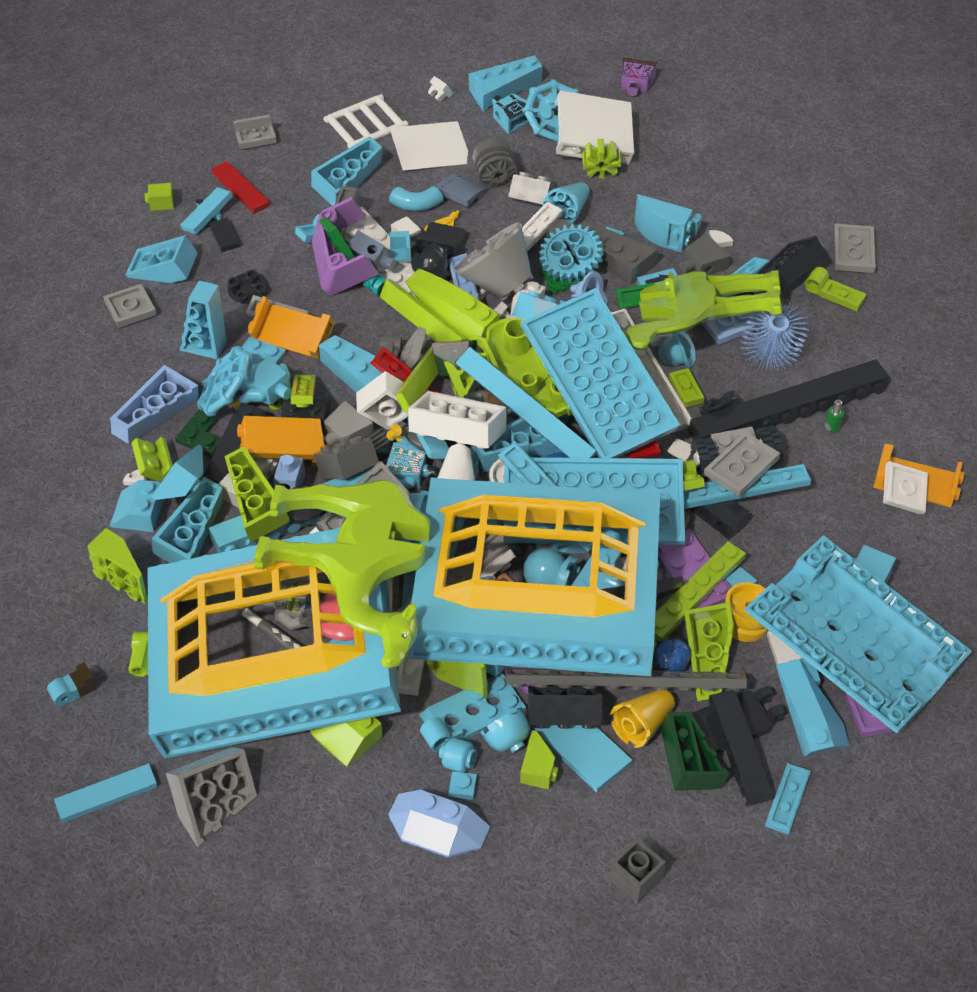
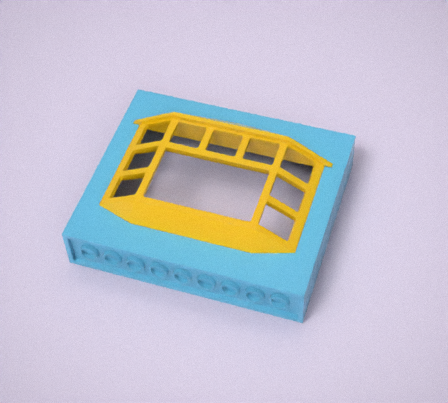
[409,478,660,676]
[148,527,401,758]

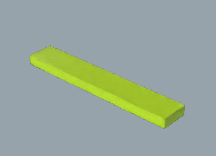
[380,279,467,342]
[395,341,440,413]

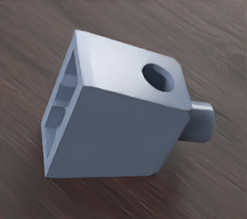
[348,230,396,273]

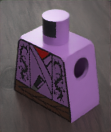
[621,57,657,96]

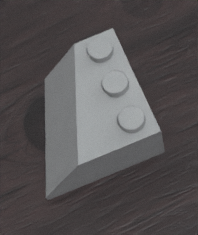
[166,747,257,847]

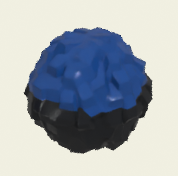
[653,637,691,671]

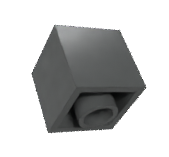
[609,838,666,904]

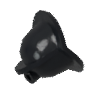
[411,243,451,279]

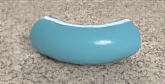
[389,186,443,212]

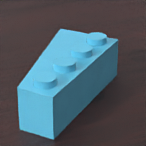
[469,56,542,111]
[180,281,227,359]
[319,335,382,393]
[472,418,561,473]

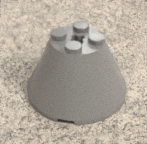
[454,222,533,301]

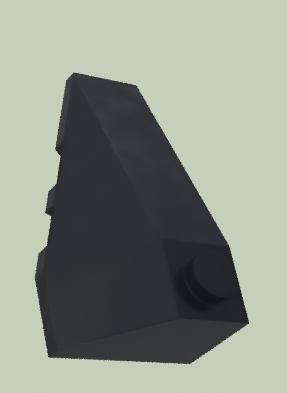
[203,402,269,484]

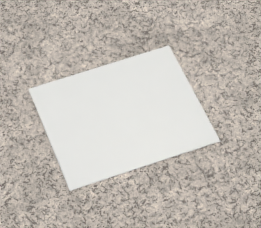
[390,121,468,170]

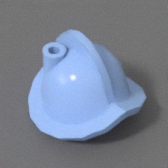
[570,271,607,305]

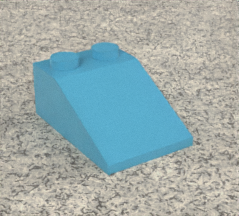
[126,236,197,283]

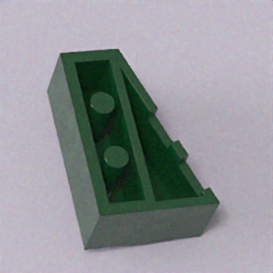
[660,712,729,791]

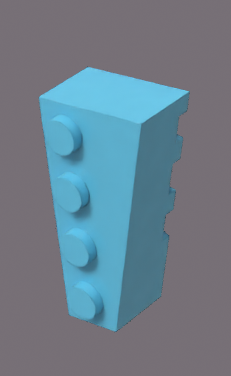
[311,136,382,206]
[152,477,223,563]

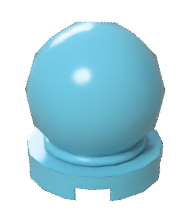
[524,548,581,586]

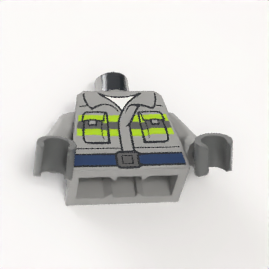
[263,572,326,630]

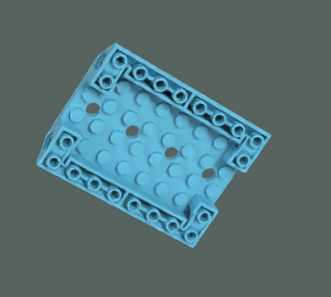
[744,535,972,734]

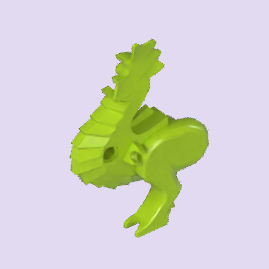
[444,318,648,418]

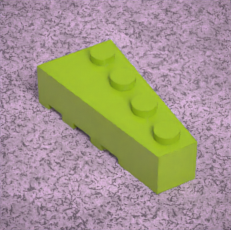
[225,446,290,543]

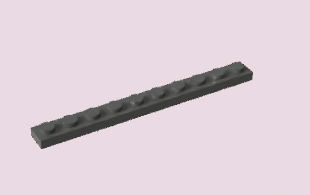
[506,668,747,692]

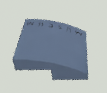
[436,174,488,207]

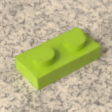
[668,368,704,408]

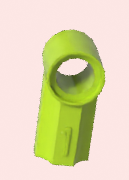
[129,631,148,677]

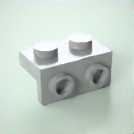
[234,115,277,149]

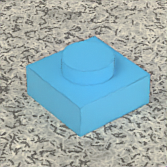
[449,771,476,800]

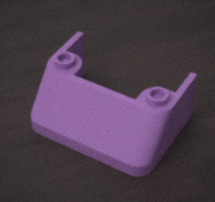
[312,197,379,295]

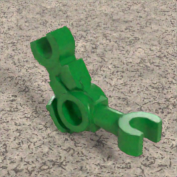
[539,266,584,295]

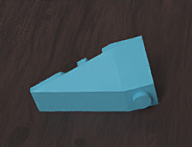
[151,444,203,500]
[776,659,850,757]

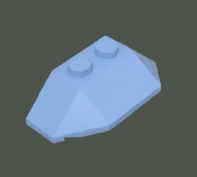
[389,790,490,858]

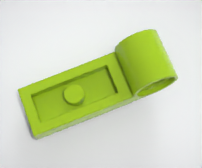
[804,267,867,312]

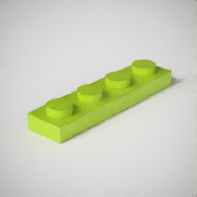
[291,375,316,407]

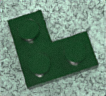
[175,410,221,458]

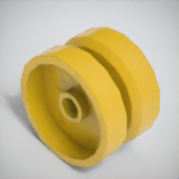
[724,582,769,642]

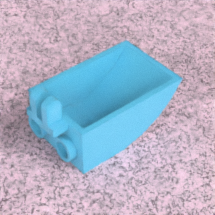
[635,194,702,253]

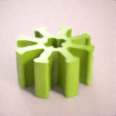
[582,139,621,178]

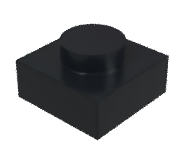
[508,543,535,567]

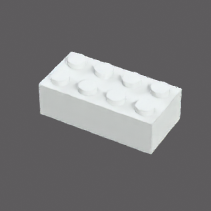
[409,391,506,449]

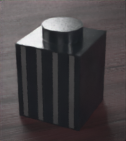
[365,427,395,462]

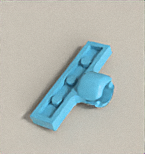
[571,528,628,589]

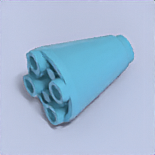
[542,182,590,224]

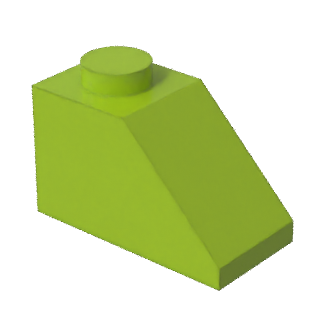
[520,730,558,790]

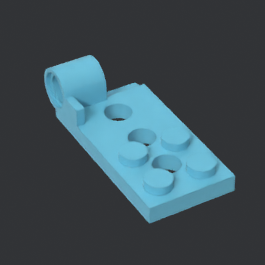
[419,672,526,752]

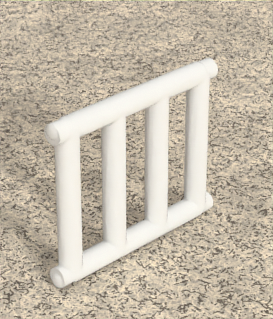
[323,94,409,148]

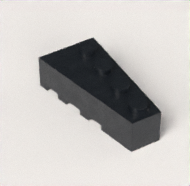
[747,236,828,295]

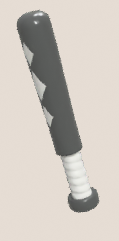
[237,607,303,650]

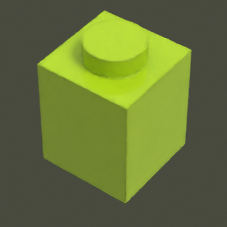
[145,183,174,211]

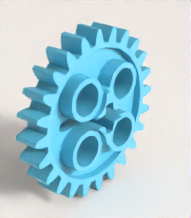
[539,224,604,283]

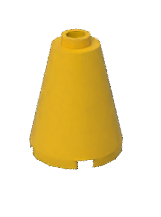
[611,690,675,748]

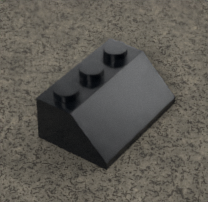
[528,686,602,729]

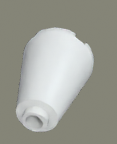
[437,444,475,481]

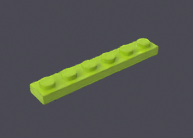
[654,541,746,642]

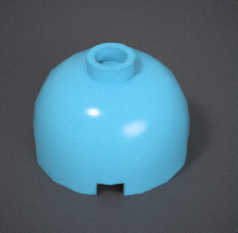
[481,707,530,753]

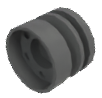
[472,138,518,189]

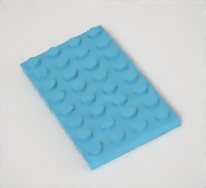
[520,288,680,458]
[504,457,685,545]

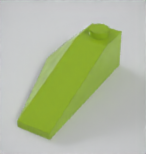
[684,602,734,702]

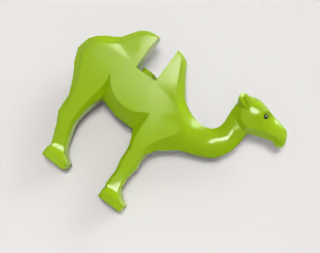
[627,270,782,349]
[255,480,430,668]

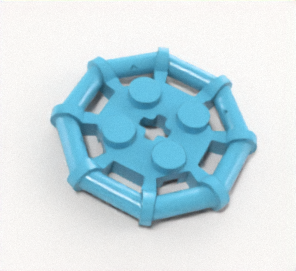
[522,80,579,144]
[197,346,252,416]

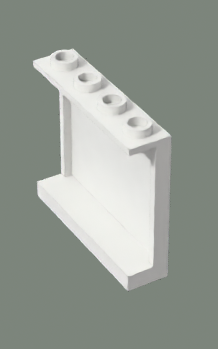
[555,91,634,165]

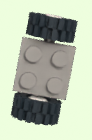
[690,426,784,478]

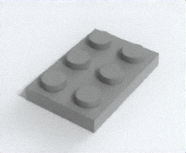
[834,224,876,273]
[704,432,780,497]

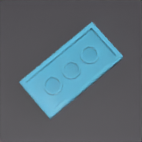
[530,725,632,792]

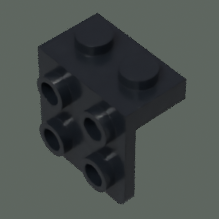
[416,222,466,260]

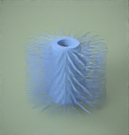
[740,301,809,370]

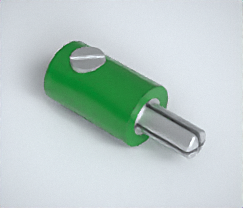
[825,400,844,433]

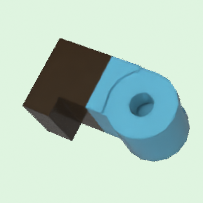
[47,662,97,706]

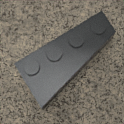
[575,221,658,285]

